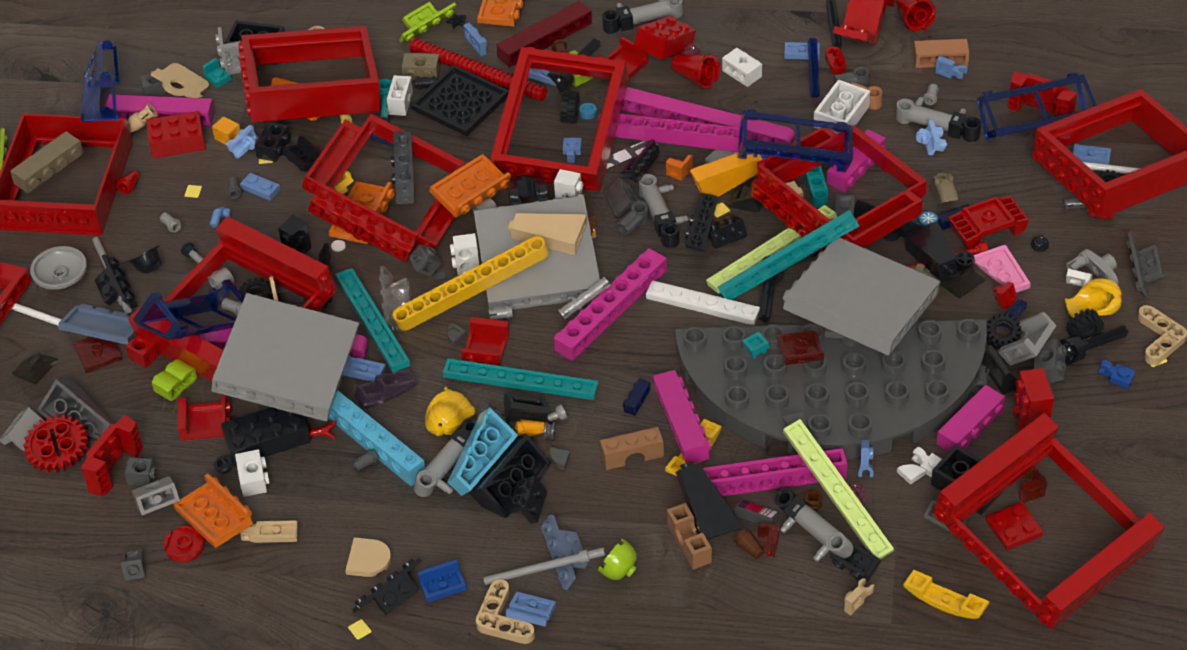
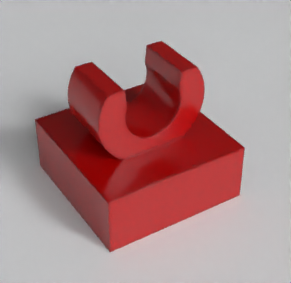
[993,282,1017,309]

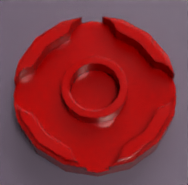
[163,526,205,562]

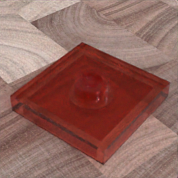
[777,331,824,365]
[73,337,122,373]

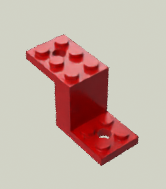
[833,0,895,45]

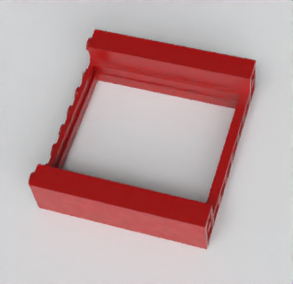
[128,216,337,382]
[932,413,1165,630]

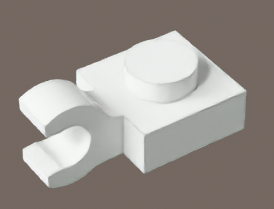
[912,447,942,477]

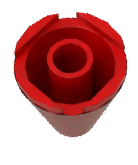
[895,0,936,32]
[671,54,721,89]

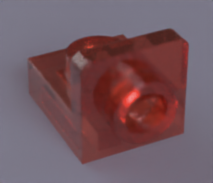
[1019,470,1047,503]
[758,523,779,557]

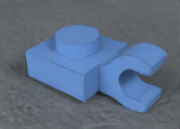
[935,56,968,79]
[562,137,582,164]
[858,440,874,477]

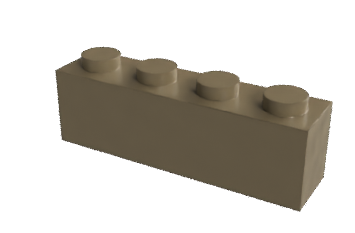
[10,132,84,193]

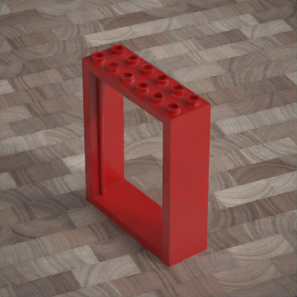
[238,26,380,122]
[490,47,629,192]
[1032,89,1187,219]
[0,113,133,236]

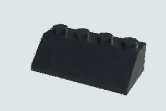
[469,434,551,518]

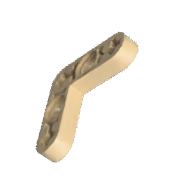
[1138,305,1187,365]
[476,579,535,644]

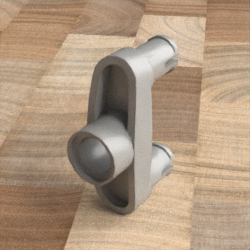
[1065,249,1119,285]

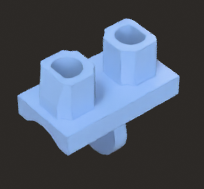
[915,120,947,156]
[226,125,258,159]

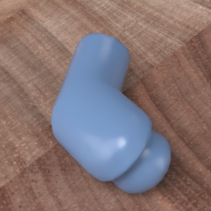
[209,207,232,228]

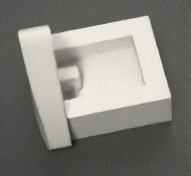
[1066,269,1092,287]

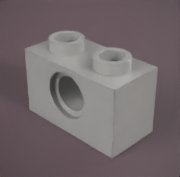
[131,476,180,515]

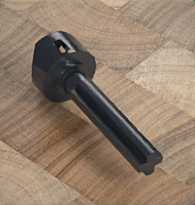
[547,38,601,92]
[758,256,784,322]
[1060,325,1129,364]

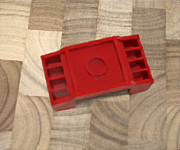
[1008,72,1077,122]
[948,195,1029,249]
[81,415,143,496]

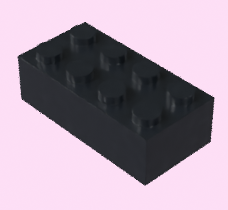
[220,407,311,467]

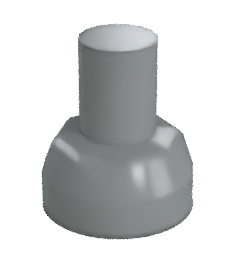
[547,404,568,422]

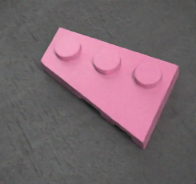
[974,244,1030,293]

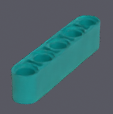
[798,137,828,208]

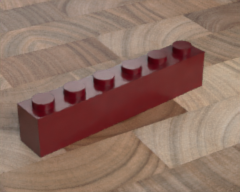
[496,1,592,68]

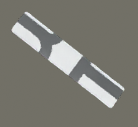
[606,141,657,169]

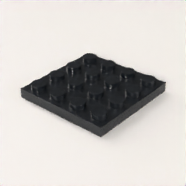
[410,65,509,136]

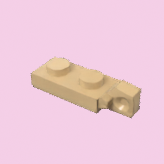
[240,520,298,543]

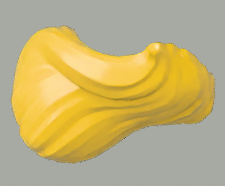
[1064,278,1122,318]
[425,387,476,437]

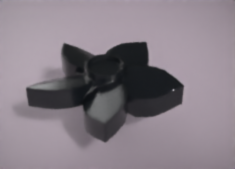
[446,14,466,29]

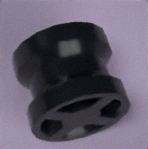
[956,251,975,275]

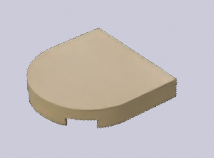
[345,538,391,577]

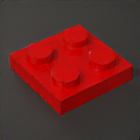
[985,502,1043,551]

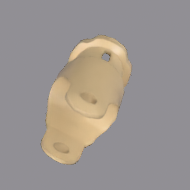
[127,103,158,133]

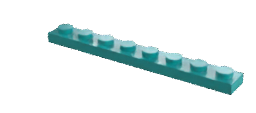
[718,210,860,300]
[335,268,410,373]
[443,358,599,400]

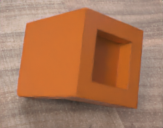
[666,154,693,181]

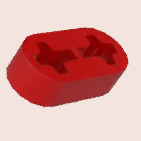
[825,46,846,75]

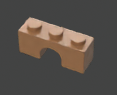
[600,427,664,470]
[667,503,712,570]

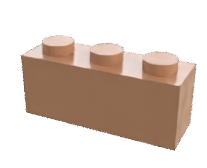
[914,39,969,68]

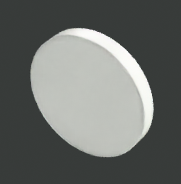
[331,240,346,252]

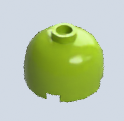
[597,538,637,580]

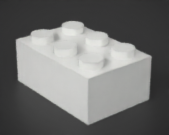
[813,80,870,134]

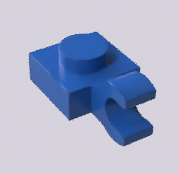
[1098,360,1136,389]

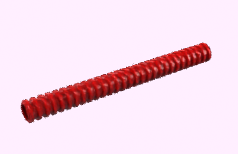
[409,38,547,102]

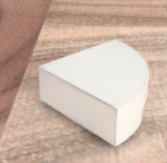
[897,464,926,485]

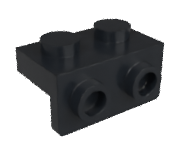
[282,136,322,172]
[708,215,747,249]
[509,476,547,524]
[830,542,881,582]

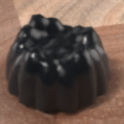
[1031,235,1049,252]
[214,456,233,474]

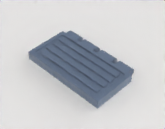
[58,303,136,345]

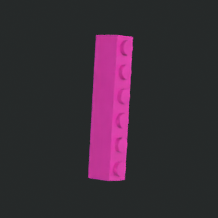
[105,95,215,126]
[653,370,711,464]

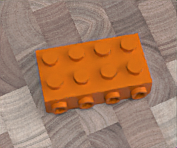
[477,0,523,26]
[429,154,511,218]
[329,181,395,244]
[173,473,253,548]

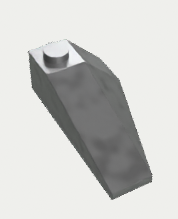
[37,378,112,440]

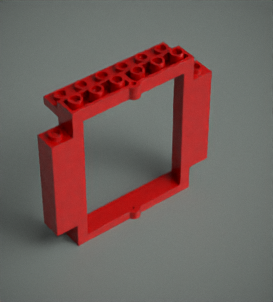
[302,114,467,262]
[751,125,927,252]

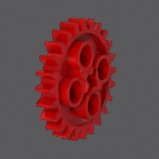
[23,414,89,473]

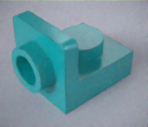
[203,58,232,88]

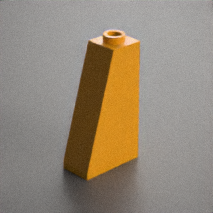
[690,148,762,197]

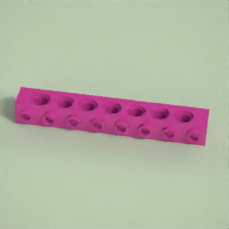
[554,248,667,361]
[702,448,847,497]

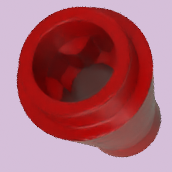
[116,170,140,195]

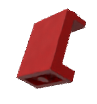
[597,36,649,79]
[461,317,510,366]
[178,395,232,441]

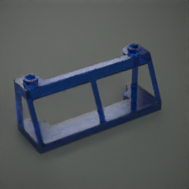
[81,40,119,122]
[977,72,1097,140]
[737,110,853,172]
[133,279,244,340]

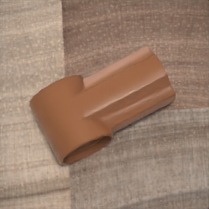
[851,82,882,110]

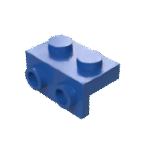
[418,560,467,603]

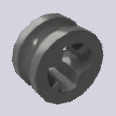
[544,422,556,440]

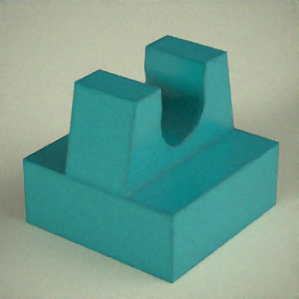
[742,331,770,359]

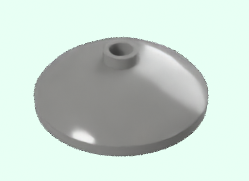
[30,246,87,290]

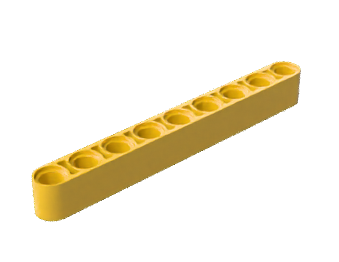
[393,236,549,331]

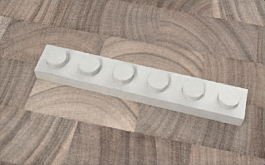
[646,280,760,326]

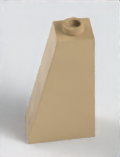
[508,213,587,255]

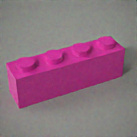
[827,129,886,192]
[936,385,1005,452]

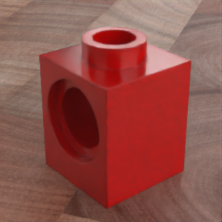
[126,334,159,368]

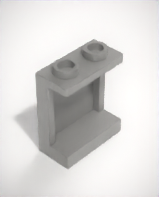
[998,312,1056,366]

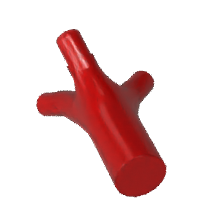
[309,421,337,440]

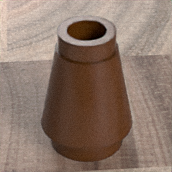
[734,529,765,559]

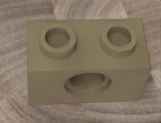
[402,53,440,80]

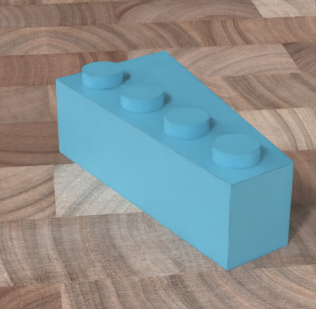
[447,407,518,496]

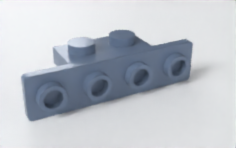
[541,515,588,590]

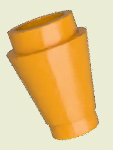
[515,419,544,437]

